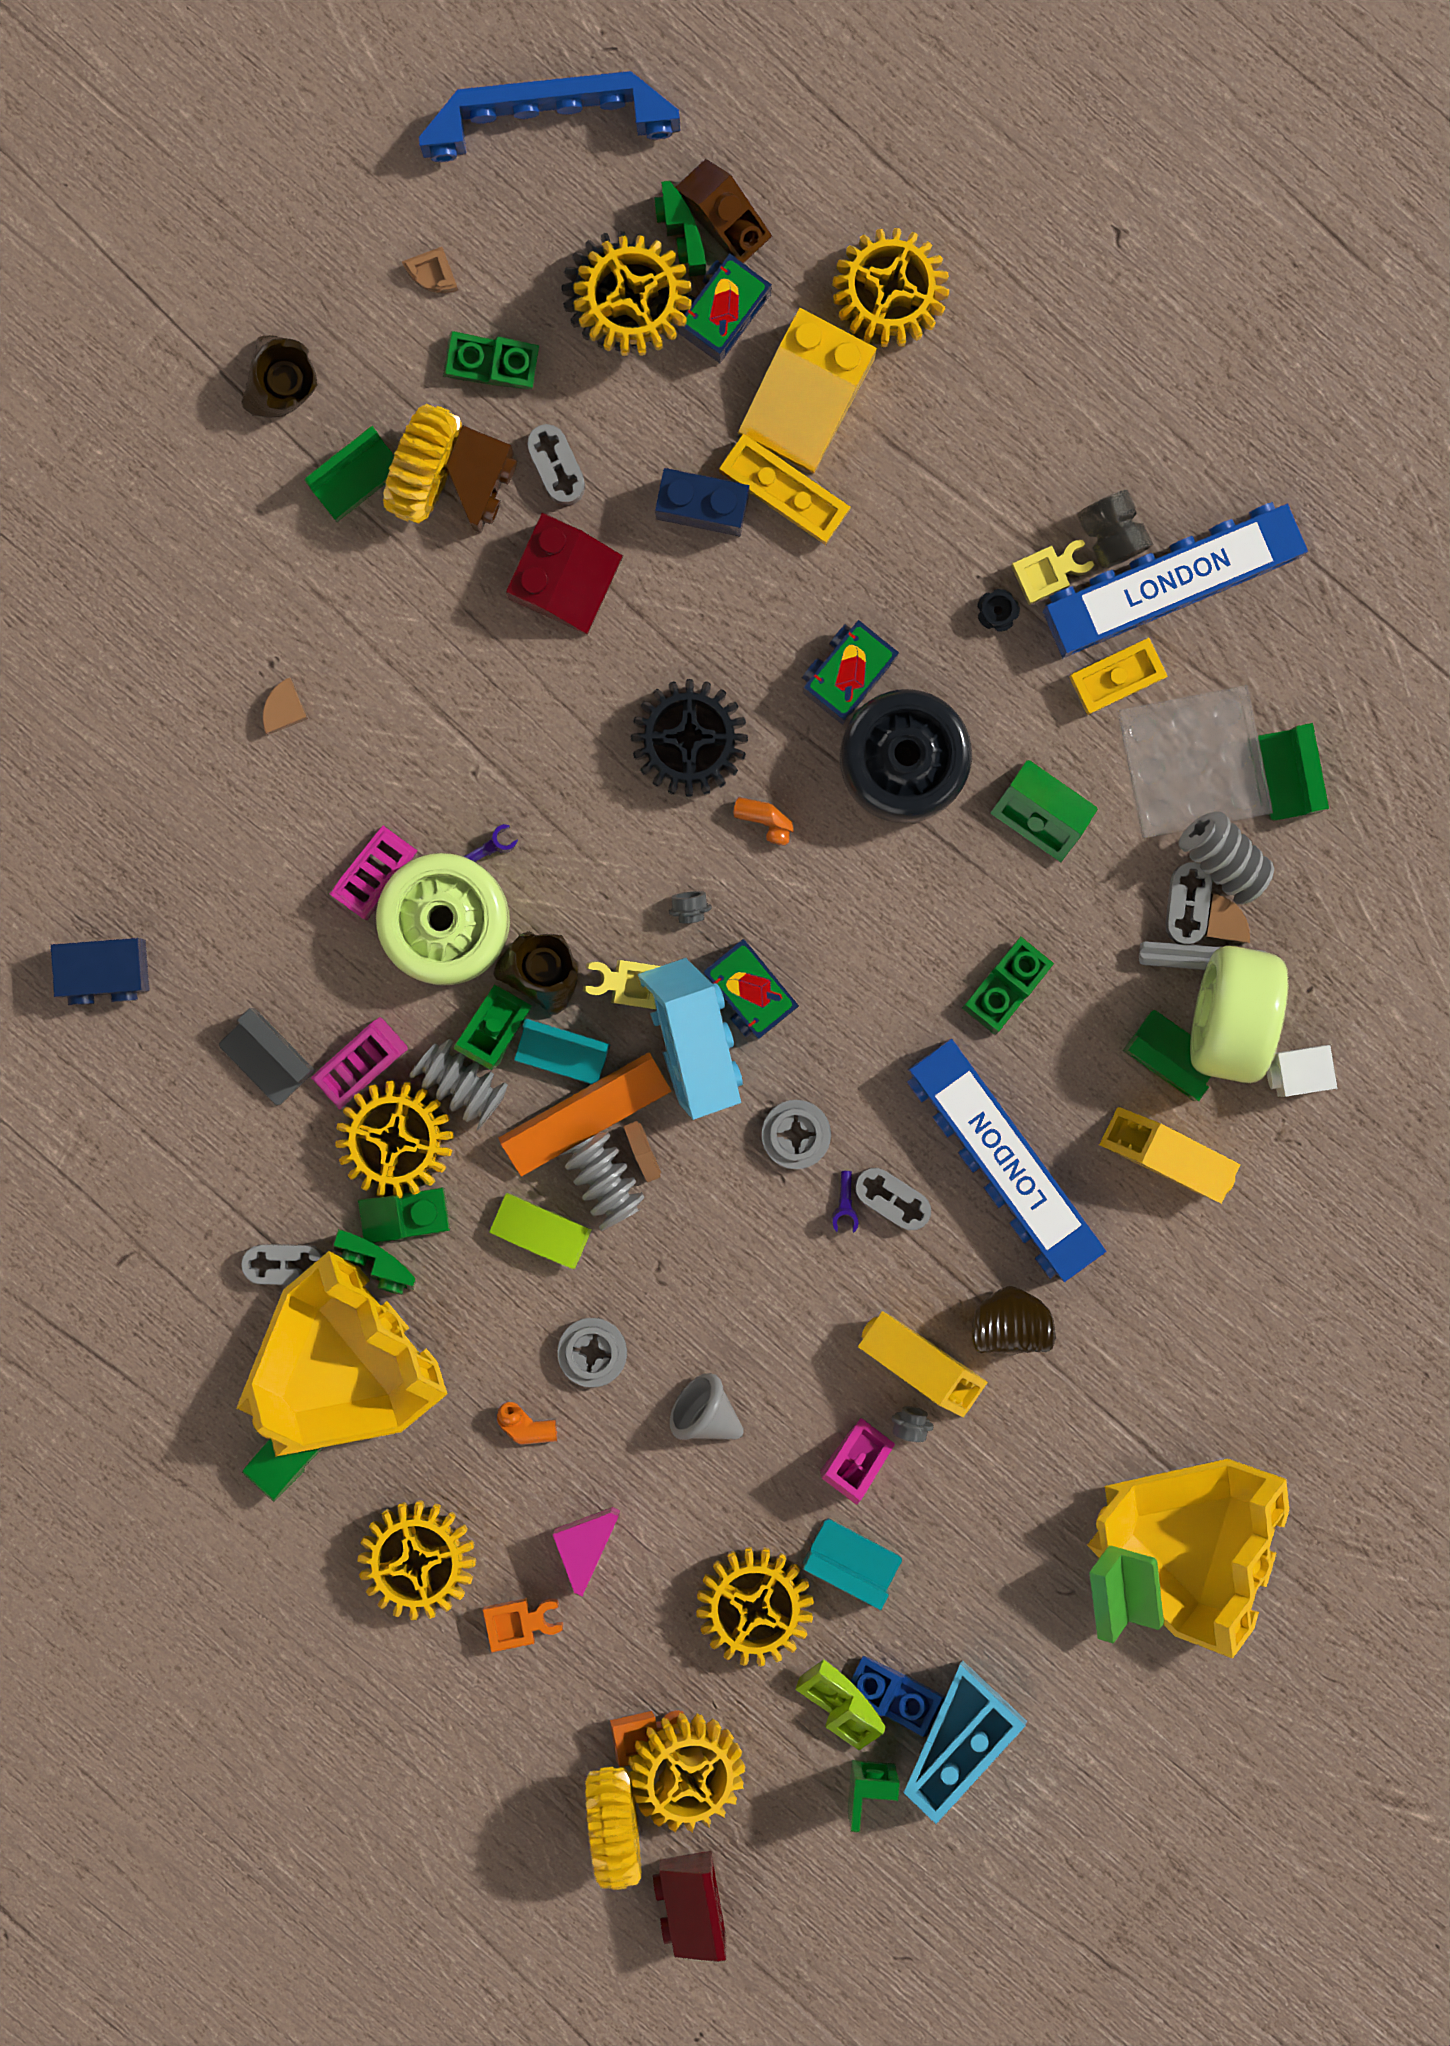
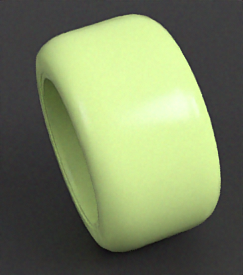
[376,853,510,985]
[1190,946,1288,1083]

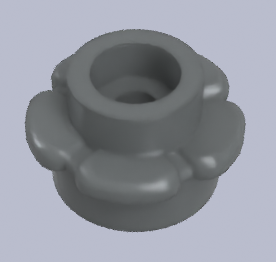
[669,891,712,924]
[891,1406,934,1442]

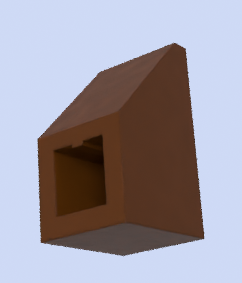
[675,159,772,264]
[446,425,517,533]

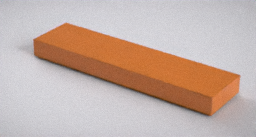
[498,1052,672,1177]

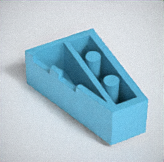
[638,958,743,1120]
[904,1661,1027,1824]

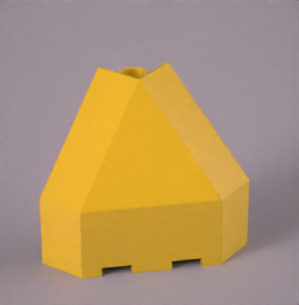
[236,1251,447,1456]
[1087,1459,1289,1659]

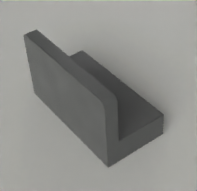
[219,1008,316,1105]

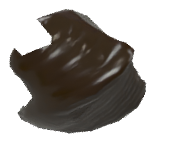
[241,335,318,418]
[493,931,579,1015]
[972,1286,1056,1356]

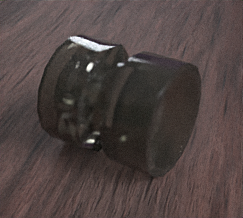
[1077,490,1154,570]

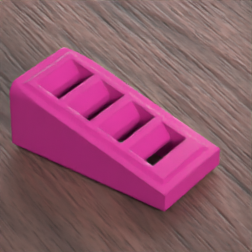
[329,826,418,921]
[311,1017,408,1110]

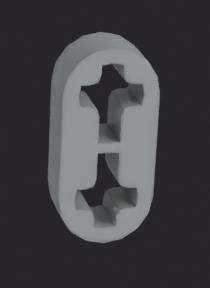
[527,424,585,506]
[1165,862,1212,945]
[855,1168,931,1230]
[241,1244,324,1285]

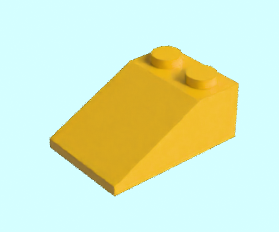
[738,308,877,473]

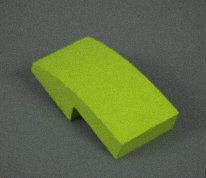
[489,1193,592,1269]
[795,1659,886,1750]

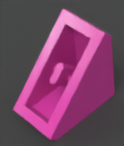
[820,1418,895,1505]
[553,1507,620,1596]

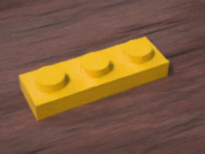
[719,433,851,545]

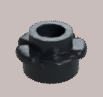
[977,589,1020,632]

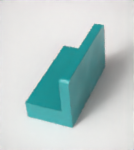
[514,1018,611,1084]
[802,1518,902,1610]

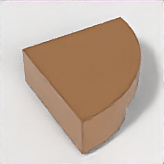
[402,247,459,293]
[263,677,308,735]
[1205,894,1250,943]
[623,1121,662,1183]

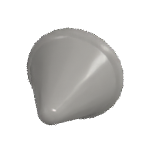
[670,1373,744,1440]

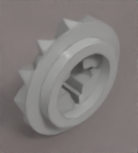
[762,1100,831,1169]
[557,1318,627,1387]

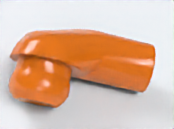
[733,797,794,846]
[497,1402,557,1445]

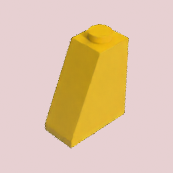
[1099,1107,1241,1204]
[858,1311,988,1418]

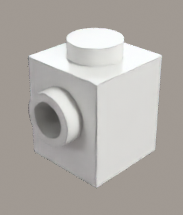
[1267,1045,1337,1097]

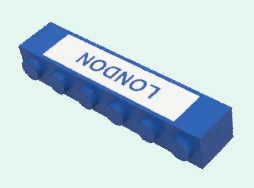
[1042,502,1308,659]
[907,1039,1107,1282]

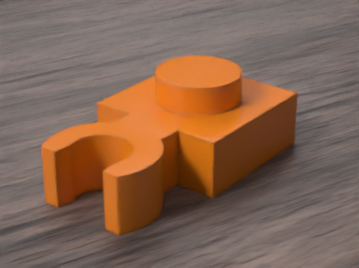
[483,1598,563,1653]
[610,1710,684,1767]

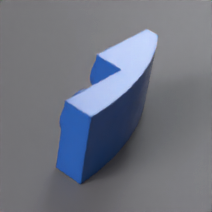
[851,1656,946,1737]

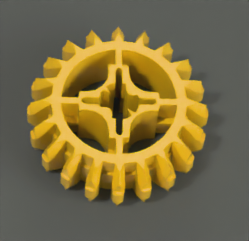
[832,228,949,347]
[573,235,692,356]
[383,404,462,524]
[335,1081,454,1198]
[357,1500,476,1620]
[696,1547,814,1666]
[628,1713,745,1833]
[585,1766,641,1890]

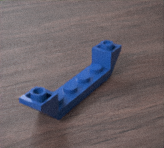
[419,71,680,162]

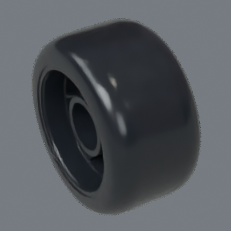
[839,689,972,823]

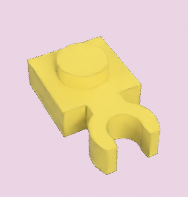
[1011,540,1094,605]
[582,960,661,1009]

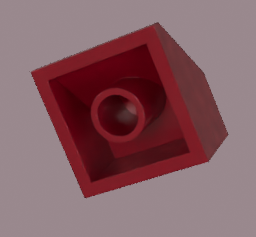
[506,513,623,635]
[653,1850,726,1962]

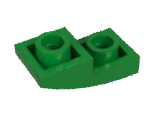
[654,181,706,277]
[443,331,539,389]
[962,936,1054,1035]
[334,1229,416,1295]
[242,1438,324,1502]

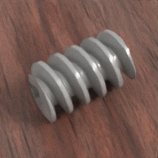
[1178,811,1274,905]
[409,1039,508,1131]
[561,1132,645,1231]

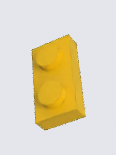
[1069,638,1168,716]

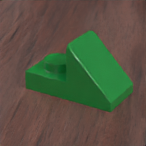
[454,984,532,1070]
[358,1187,451,1242]

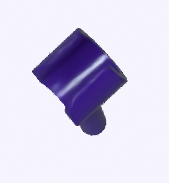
[463,824,518,862]
[832,1171,859,1233]

